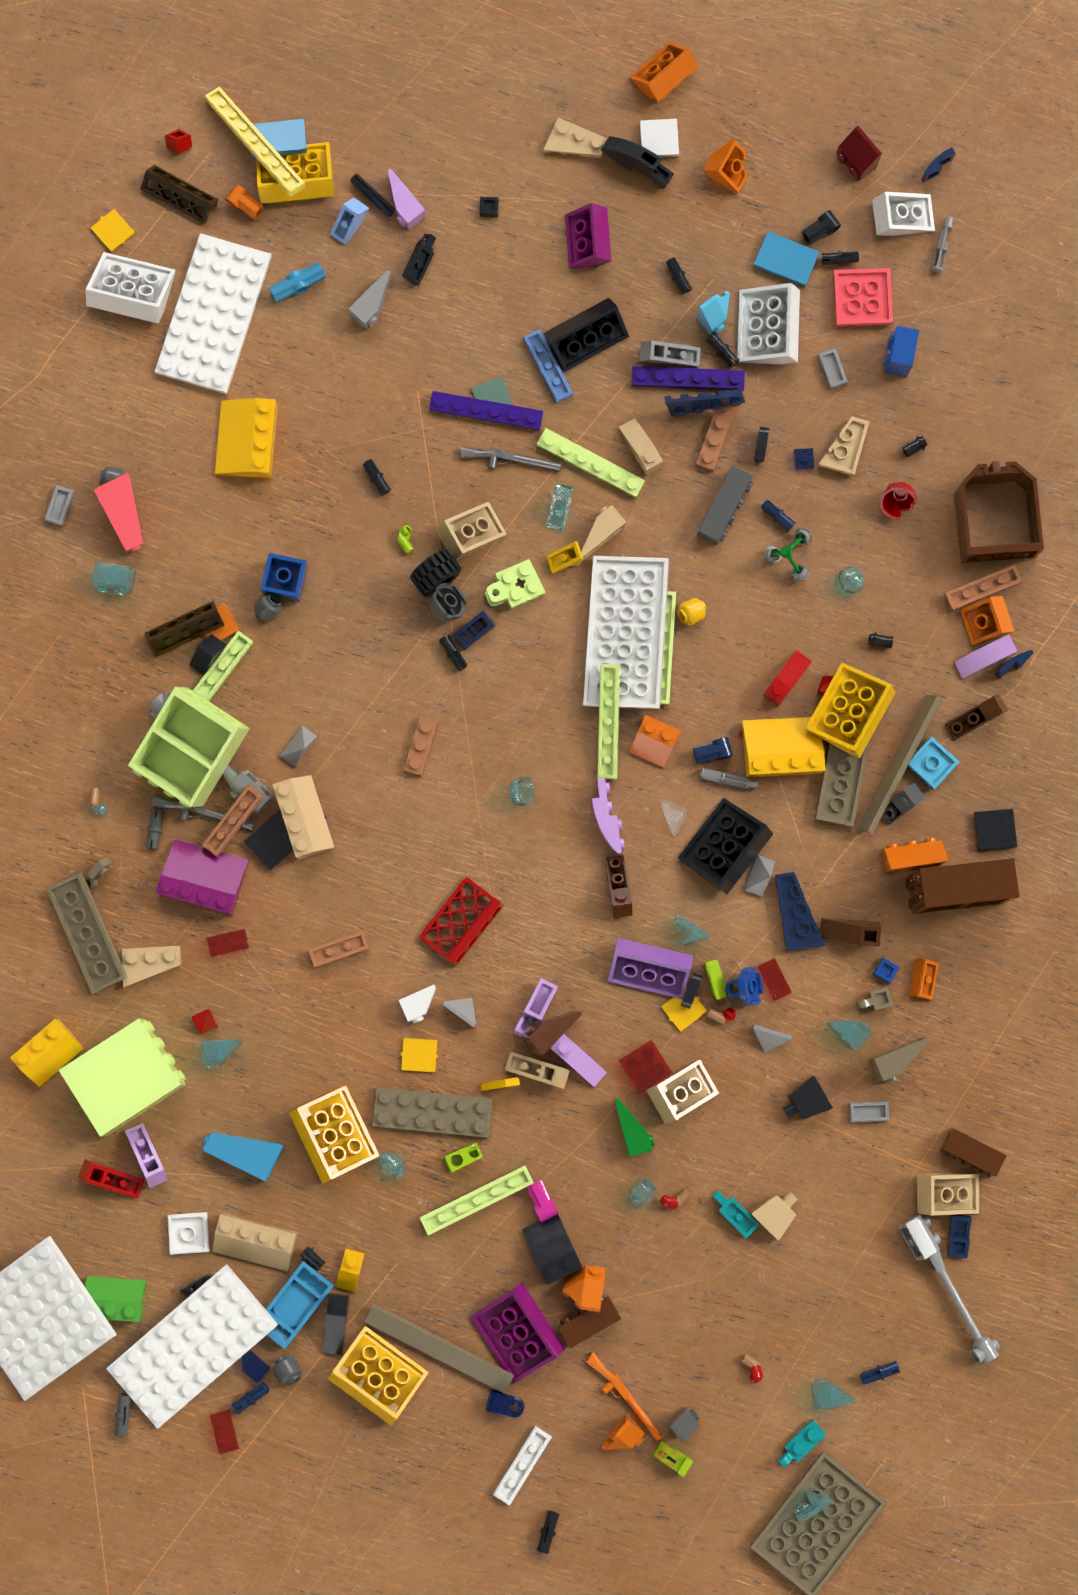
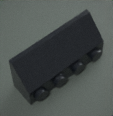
[544,298,629,372]

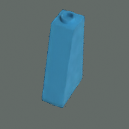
[202,1132,285,1182]

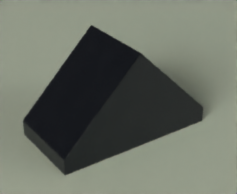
[189,634,227,675]

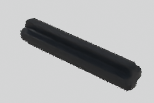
[351,173,395,217]

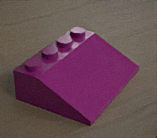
[156,840,249,915]
[470,1282,566,1384]

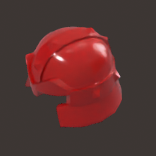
[879,482,918,520]

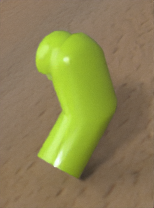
[397,525,414,554]

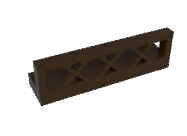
[140,165,219,224]
[145,601,224,658]

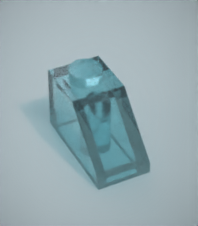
[546,483,575,531]
[827,1020,873,1051]
[201,1039,243,1069]
[810,1378,856,1410]

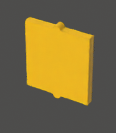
[91,209,135,252]
[661,986,707,1032]
[401,1038,438,1072]

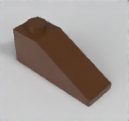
[521,1011,582,1055]

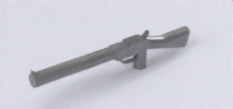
[460,446,562,471]
[153,795,255,831]

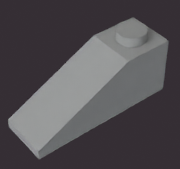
[349,270,392,329]
[639,340,701,367]

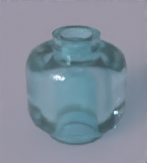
[378,1151,407,1180]
[628,1177,657,1207]

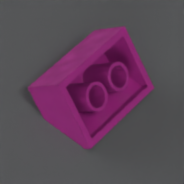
[565,203,612,269]

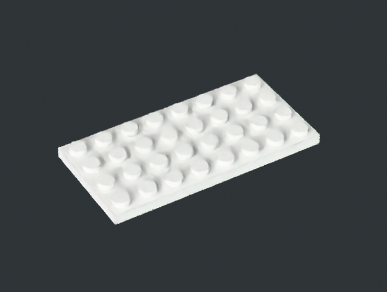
[155,233,272,394]
[583,556,669,709]
[106,1264,278,1429]

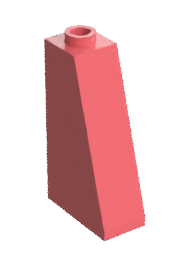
[94,472,143,552]

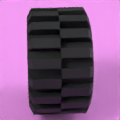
[410,549,462,597]

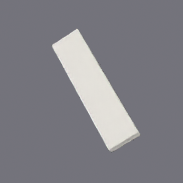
[493,1426,552,1506]

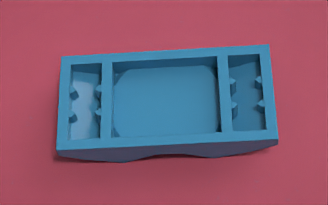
[266,1261,334,1349]

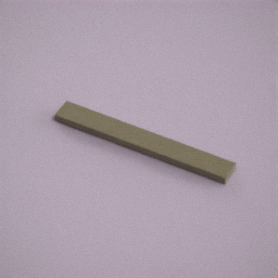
[857,695,941,834]
[364,1303,514,1394]

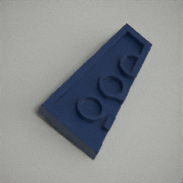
[664,389,745,417]
[774,872,825,951]

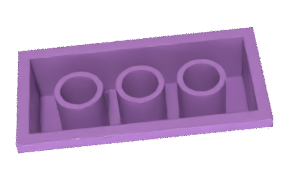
[608,938,693,999]

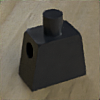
[783,1076,833,1119]

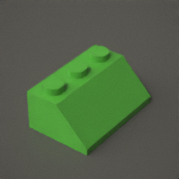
[85,1276,147,1322]

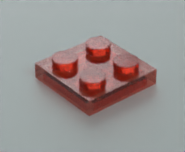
[619,1040,672,1094]

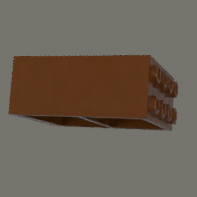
[906,858,1020,914]

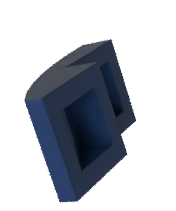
[921,147,956,182]
[995,650,1034,679]
[947,1214,972,1258]

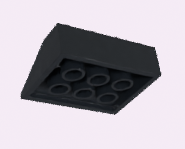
[678,798,773,894]

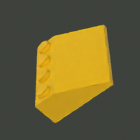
[256,142,335,204]
[215,398,278,479]
[805,663,896,758]
[742,717,826,778]
[289,1086,379,1184]
[328,1326,429,1426]

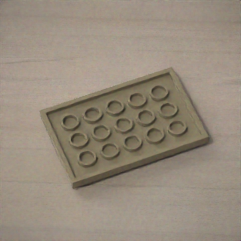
[750,1451,886,1595]

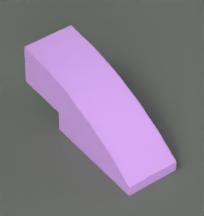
[954,634,1017,679]
[513,978,558,1037]

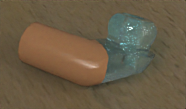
[90,788,107,816]

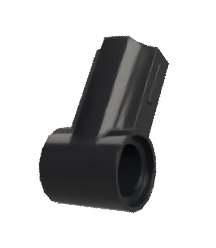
[801,210,841,245]

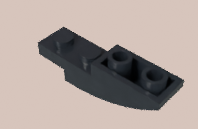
[600,136,674,189]

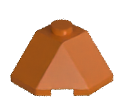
[703,140,748,193]
[562,1265,606,1312]
[601,1415,645,1450]

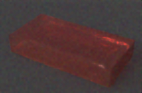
[207,929,249,957]
[757,958,792,1001]
[210,1409,239,1454]

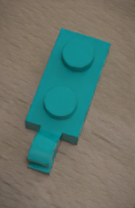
[712,1190,760,1238]
[777,1419,826,1468]

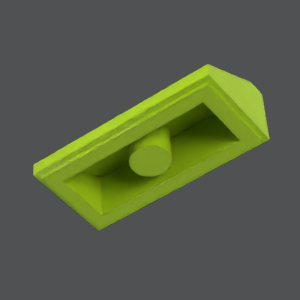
[704,960,728,1000]

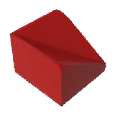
[165,129,192,154]
[817,676,834,695]
[192,1009,219,1035]

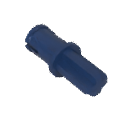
[761,500,796,532]
[860,1361,900,1384]
[232,1382,270,1414]

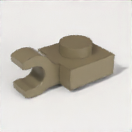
[84,858,112,890]
[856,987,894,1011]

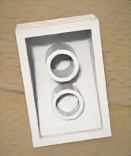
[872,192,935,236]

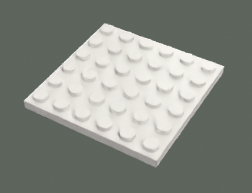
[0,1236,117,1401]

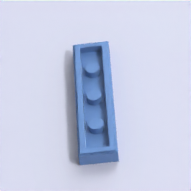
[523,329,573,404]

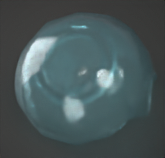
[834,566,865,597]
[509,777,534,806]

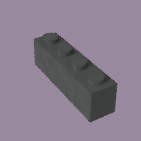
[697,466,753,545]

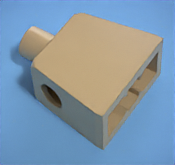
[750,1192,798,1241]

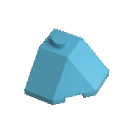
[697,291,730,336]

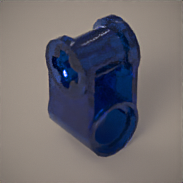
[485,1390,525,1418]

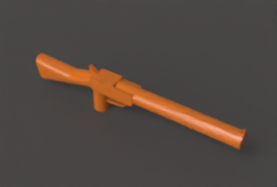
[585,1351,664,1441]

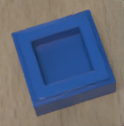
[873,957,900,984]

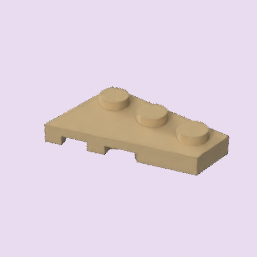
[543,118,608,158]
[818,416,870,476]
[122,946,182,988]

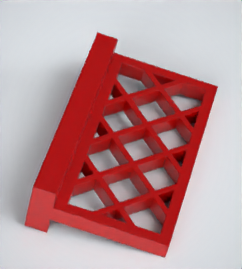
[419,876,504,966]

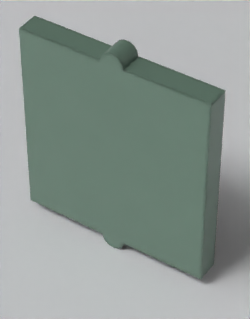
[471,376,513,405]

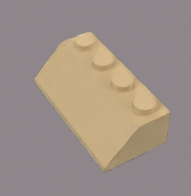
[272,775,335,860]
[212,1213,298,1271]

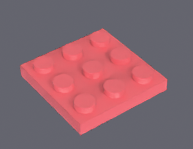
[833,268,893,327]

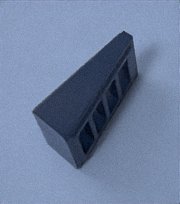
[454,611,496,650]

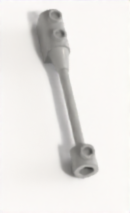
[149,692,275,814]
[898,1214,1000,1364]

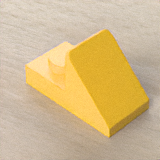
[546,541,583,573]
[336,1249,365,1292]

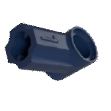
[693,737,733,764]

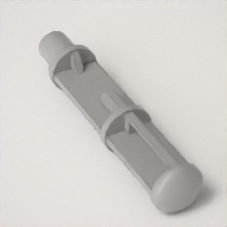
[932,216,953,273]
[699,768,758,789]

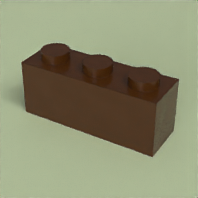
[941,1128,1007,1178]
[558,1296,621,1348]

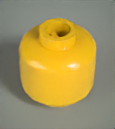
[677,597,707,626]

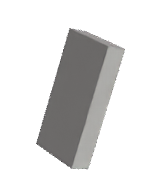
[817,348,848,390]
[44,485,75,527]
[849,1101,890,1122]

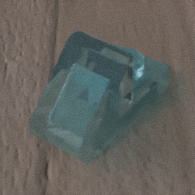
[673,914,710,945]
[794,1489,834,1523]

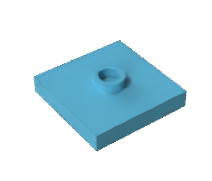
[907,736,960,790]

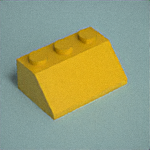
[10,1019,84,1087]

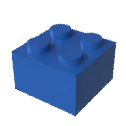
[883,326,919,377]
[261,553,308,602]

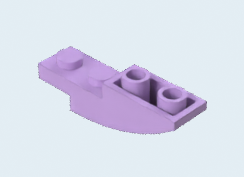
[591,778,625,855]

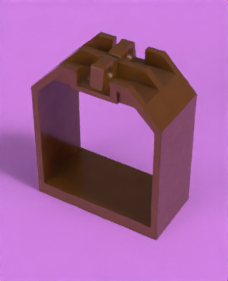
[954,461,1044,563]

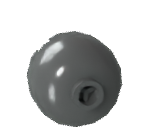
[428,583,467,622]

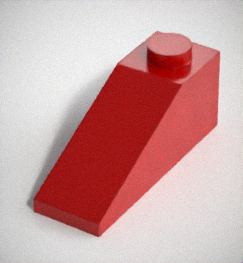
[763,650,812,707]
[78,1159,145,1198]

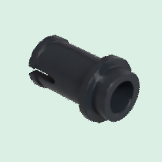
[902,436,927,457]
[868,632,893,648]
[300,1246,325,1271]

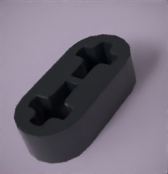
[754,426,769,463]
[681,972,703,1010]

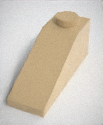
[618,418,663,476]
[581,505,626,561]
[505,1052,570,1089]

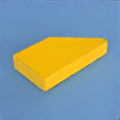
[480,1077,520,1091]

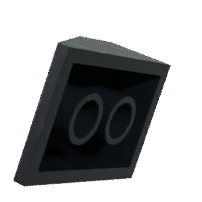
[522,1215,583,1285]

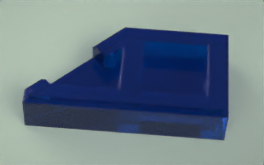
[242,1350,271,1384]

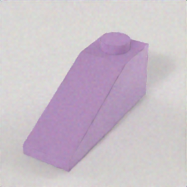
[388,168,426,230]
[551,1034,607,1087]
[125,1123,168,1188]

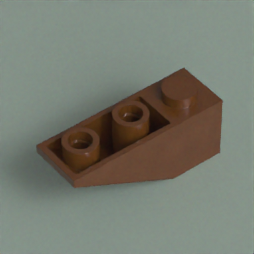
[945,694,1009,741]
[605,855,633,918]
[820,918,881,946]

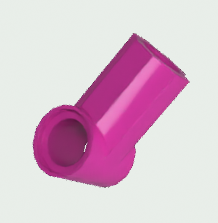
[527,1180,559,1222]

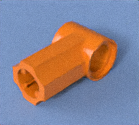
[225,184,264,220]

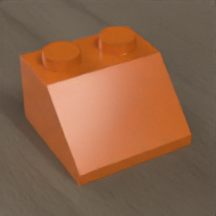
[960,596,1014,646]
[629,715,681,768]

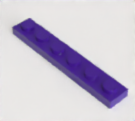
[632,366,745,391]
[429,391,543,430]

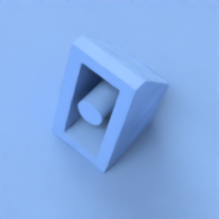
[330,198,369,244]

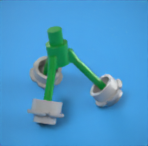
[764,528,812,581]

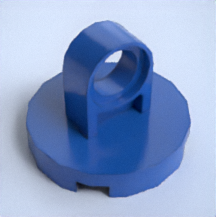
[725,967,763,1006]

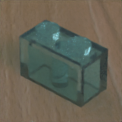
[91,562,136,595]

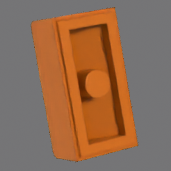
[909,958,939,1000]

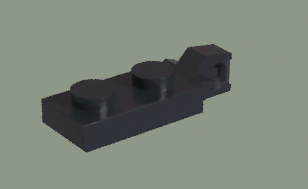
[402,234,436,286]

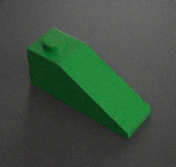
[614,1099,655,1157]

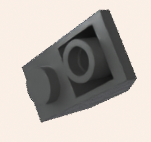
[883,783,926,824]

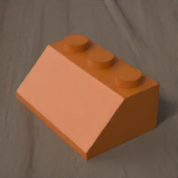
[629,42,698,102]
[882,838,948,873]

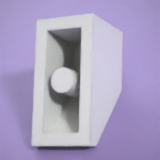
[399,985,436,1024]

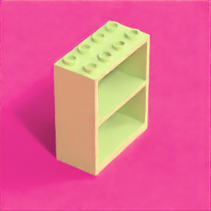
[128,687,250,808]
[59,1018,186,1137]

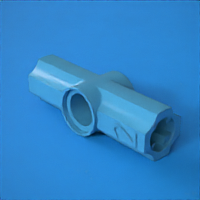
[269,262,326,303]

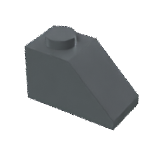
[668,1407,700,1442]

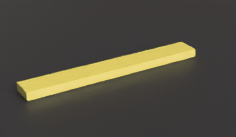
[204,87,306,197]

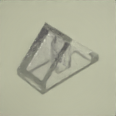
[659,799,688,838]

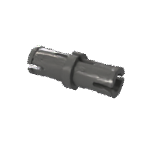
[146,810,164,850]
[115,1394,131,1436]

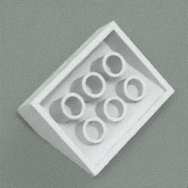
[86,252,175,324]
[737,283,800,364]

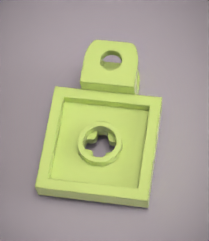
[484,559,546,609]

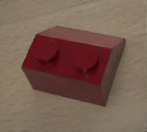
[836,126,882,181]

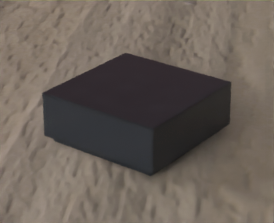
[480,197,499,217]

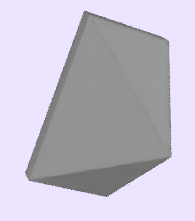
[280,726,318,767]
[744,855,775,897]
[442,998,477,1028]
[752,1025,792,1053]

